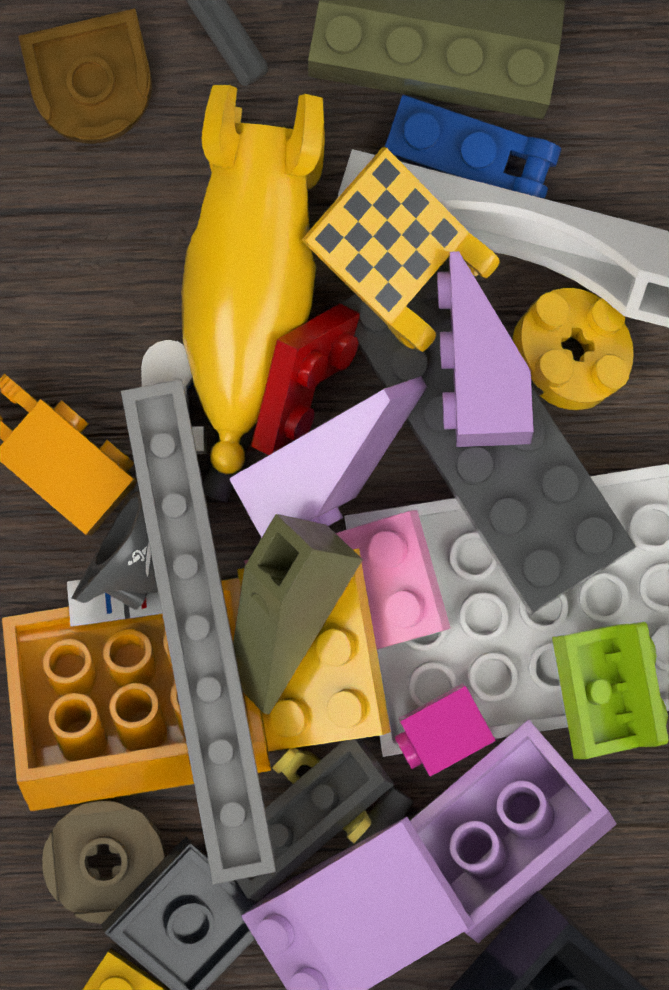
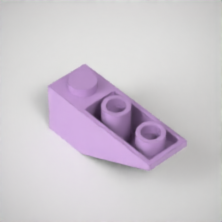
[437,251,534,447]

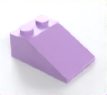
[229,376,427,538]
[241,817,474,990]

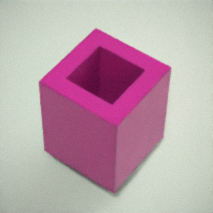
[394,683,496,776]

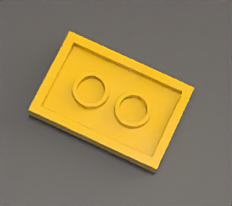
[237,548,391,752]

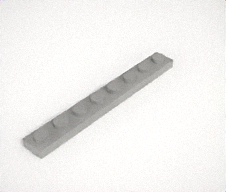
[121,379,277,885]

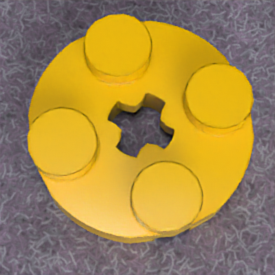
[512,288,633,410]

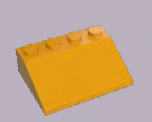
[2,578,272,811]

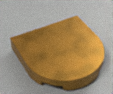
[18,9,152,144]

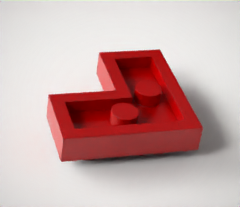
[251,304,360,455]

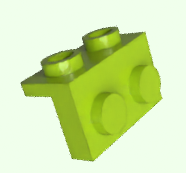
[552,622,668,759]

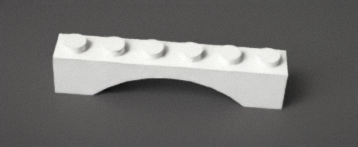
[338,149,669,328]

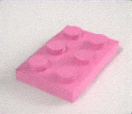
[244,510,451,649]

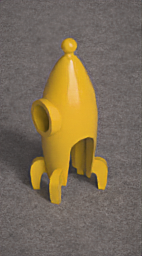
[181,85,325,474]

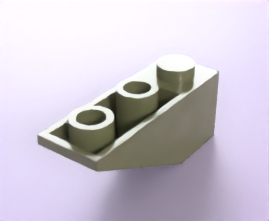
[233,514,363,714]

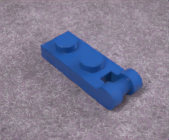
[385,95,562,199]

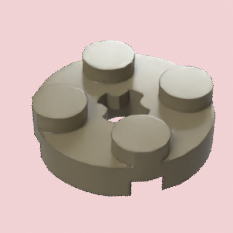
[42,799,166,924]

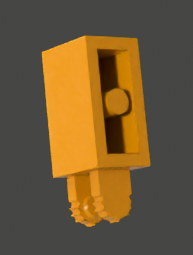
[0,373,137,536]

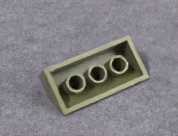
[308,0,565,120]

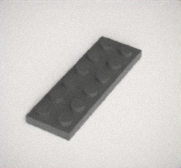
[340,259,636,615]

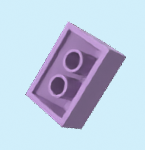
[410,719,617,943]

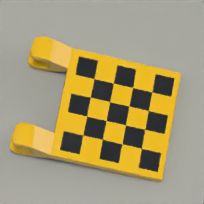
[301,147,500,352]

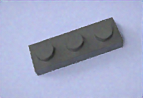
[236,738,394,901]

